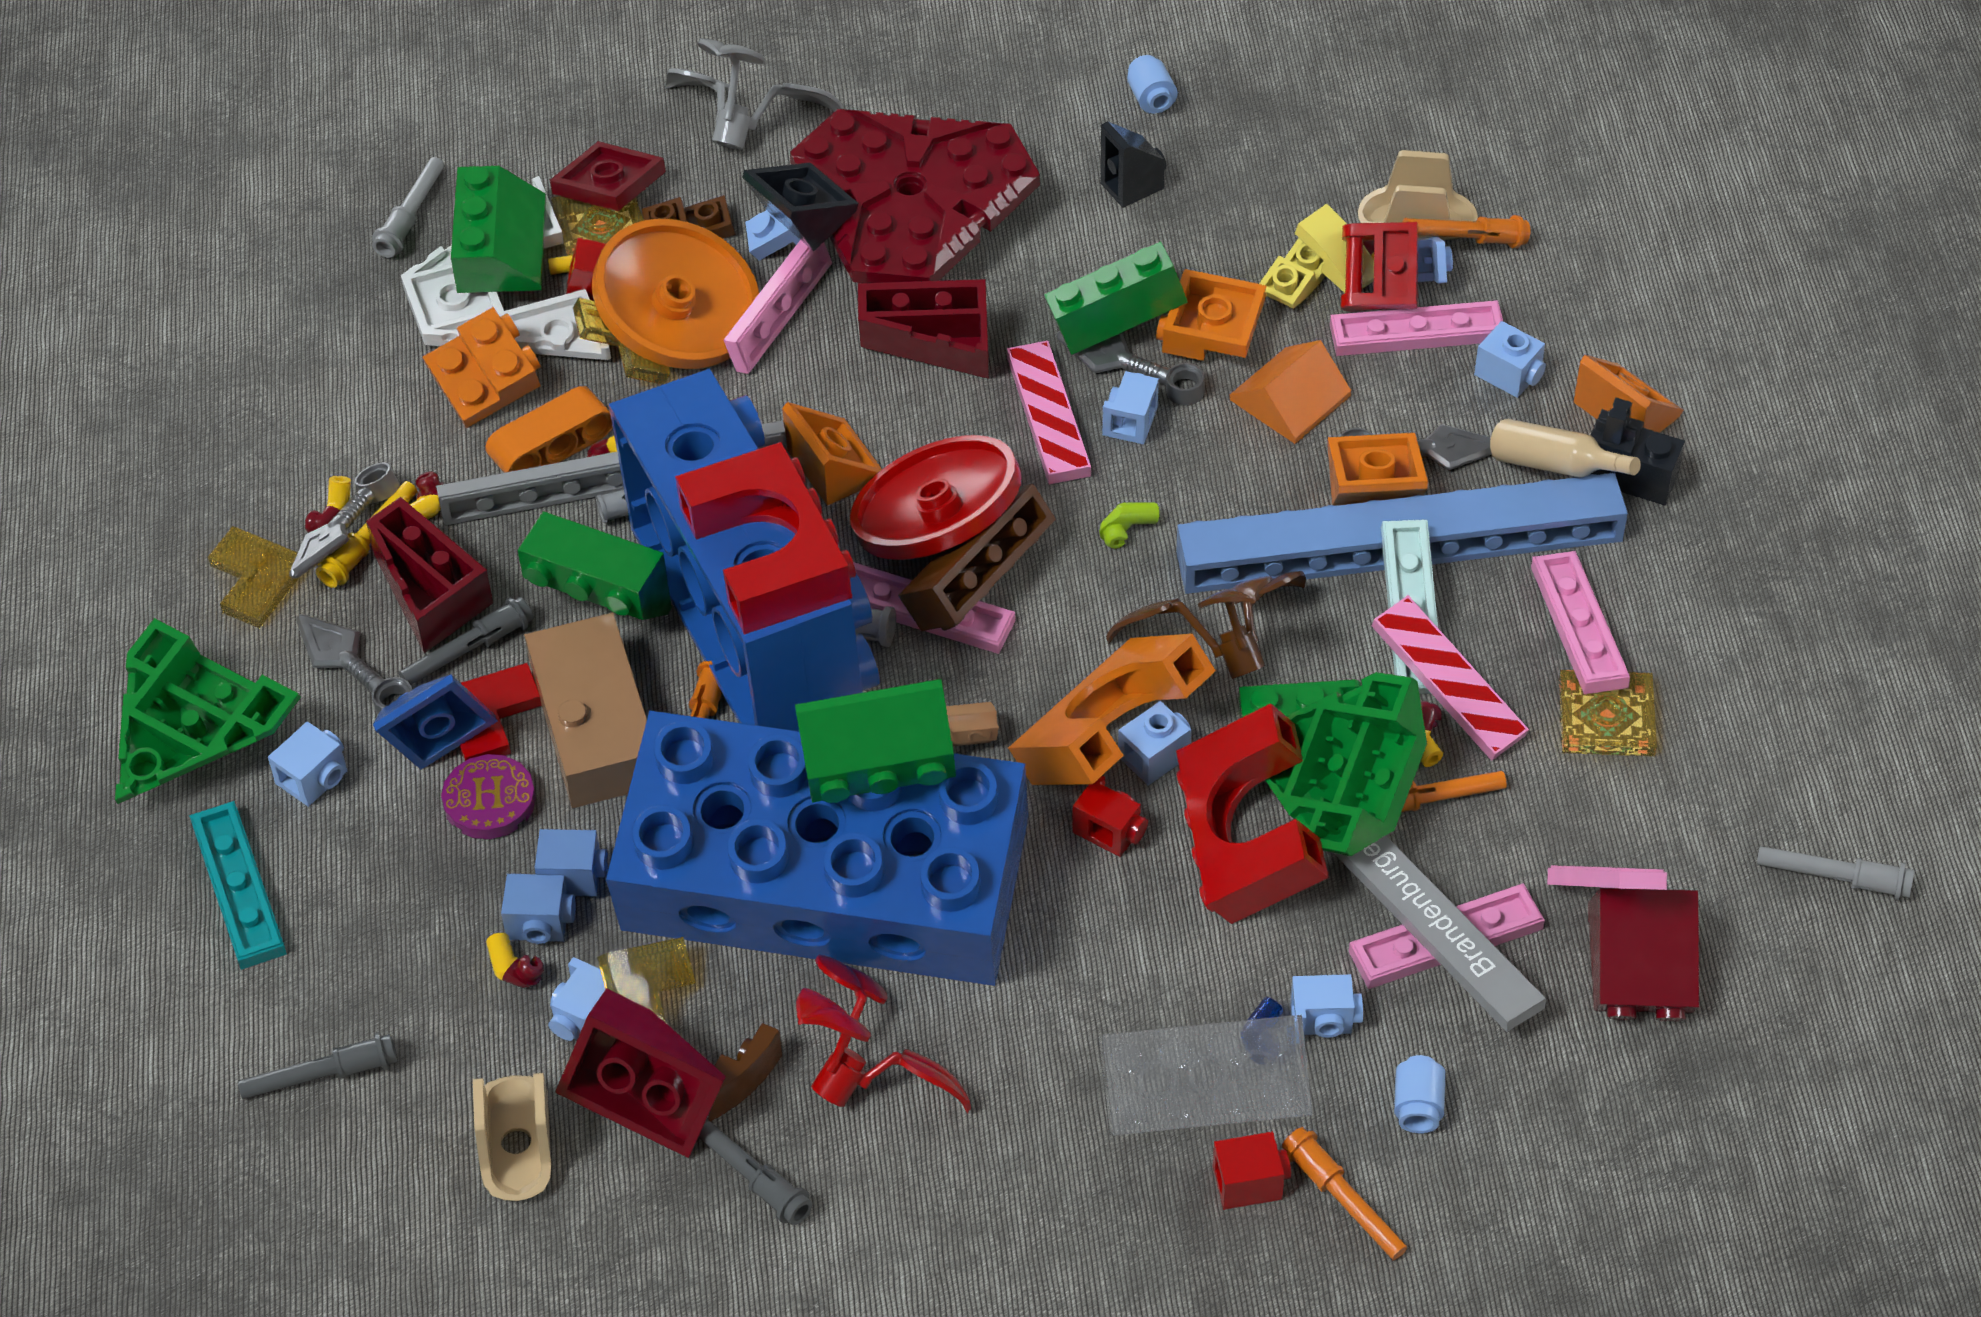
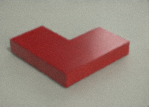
[459,663,542,761]

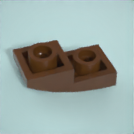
[642,195,736,239]
[707,1023,782,1121]

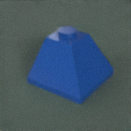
[373,674,498,770]

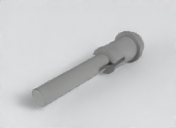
[372,157,444,258]
[1757,846,1914,901]

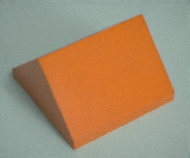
[1230,340,1351,444]
[1573,355,1684,433]
[782,402,882,506]
[1328,433,1428,505]

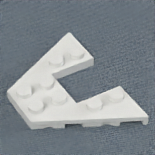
[401,176,611,360]

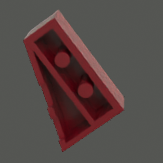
[858,279,989,379]
[366,497,493,654]

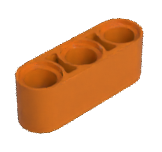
[485,386,613,473]

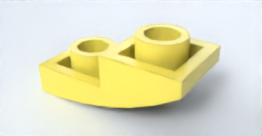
[1295,204,1374,293]
[1259,238,1326,309]

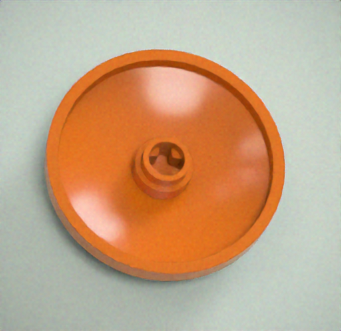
[592,219,759,369]

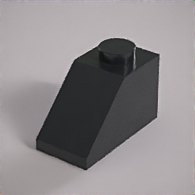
[1100,121,1167,208]

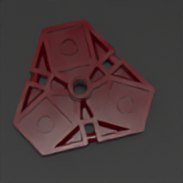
[790,109,1040,283]

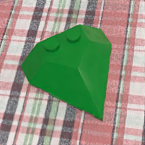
[115,618,301,804]
[1265,672,1427,856]

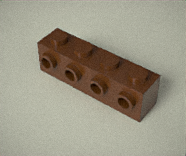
[898,483,1056,632]

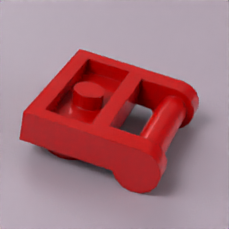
[1341,222,1419,312]

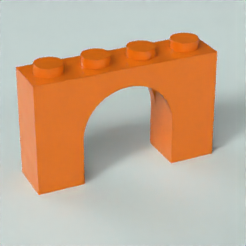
[1008,633,1216,785]

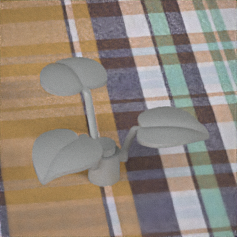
[665,38,843,150]

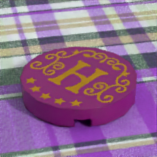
[441,754,536,839]

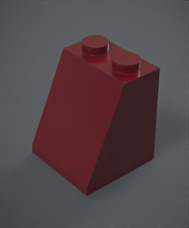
[1588,887,1699,1021]

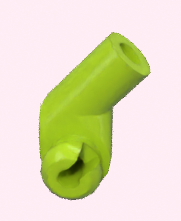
[1099,502,1160,549]

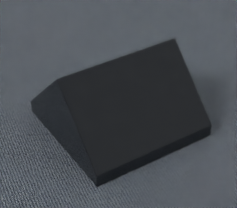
[742,162,859,251]

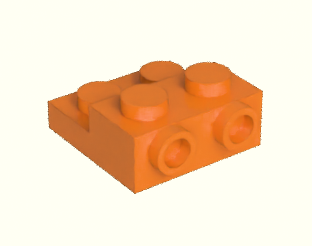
[1156,269,1267,361]
[422,307,541,428]

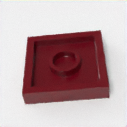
[550,141,666,211]

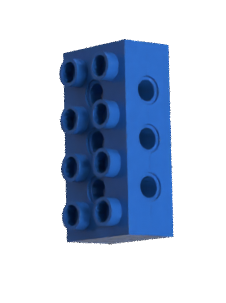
[609,368,880,731]
[606,710,1029,986]

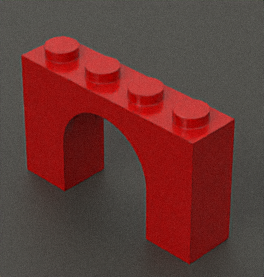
[675,442,856,635]
[1176,703,1329,924]

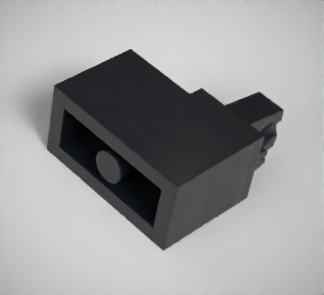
[1590,397,1685,506]

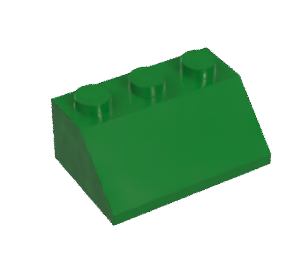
[451,165,546,293]
[1044,241,1188,355]
[517,511,672,620]
[795,679,956,803]

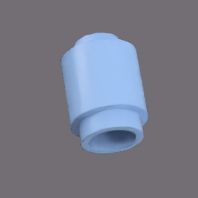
[1127,55,1178,114]
[1394,1055,1446,1133]

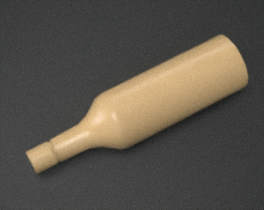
[1490,419,1641,478]

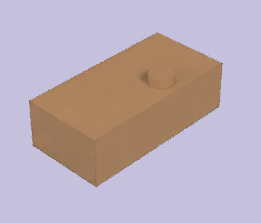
[524,612,647,808]

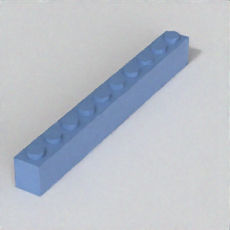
[1176,473,1628,594]

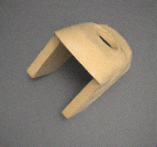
[1358,150,1478,240]
[473,1073,551,1201]

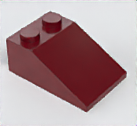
[555,988,726,1158]

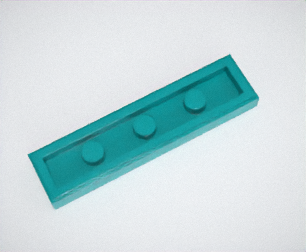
[189,801,287,970]

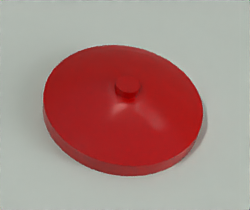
[850,435,1022,560]

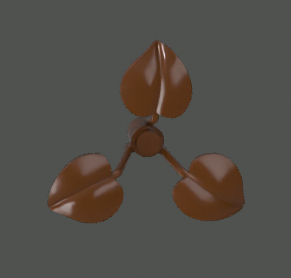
[1106,571,1306,679]

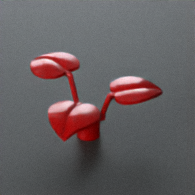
[796,954,971,1114]

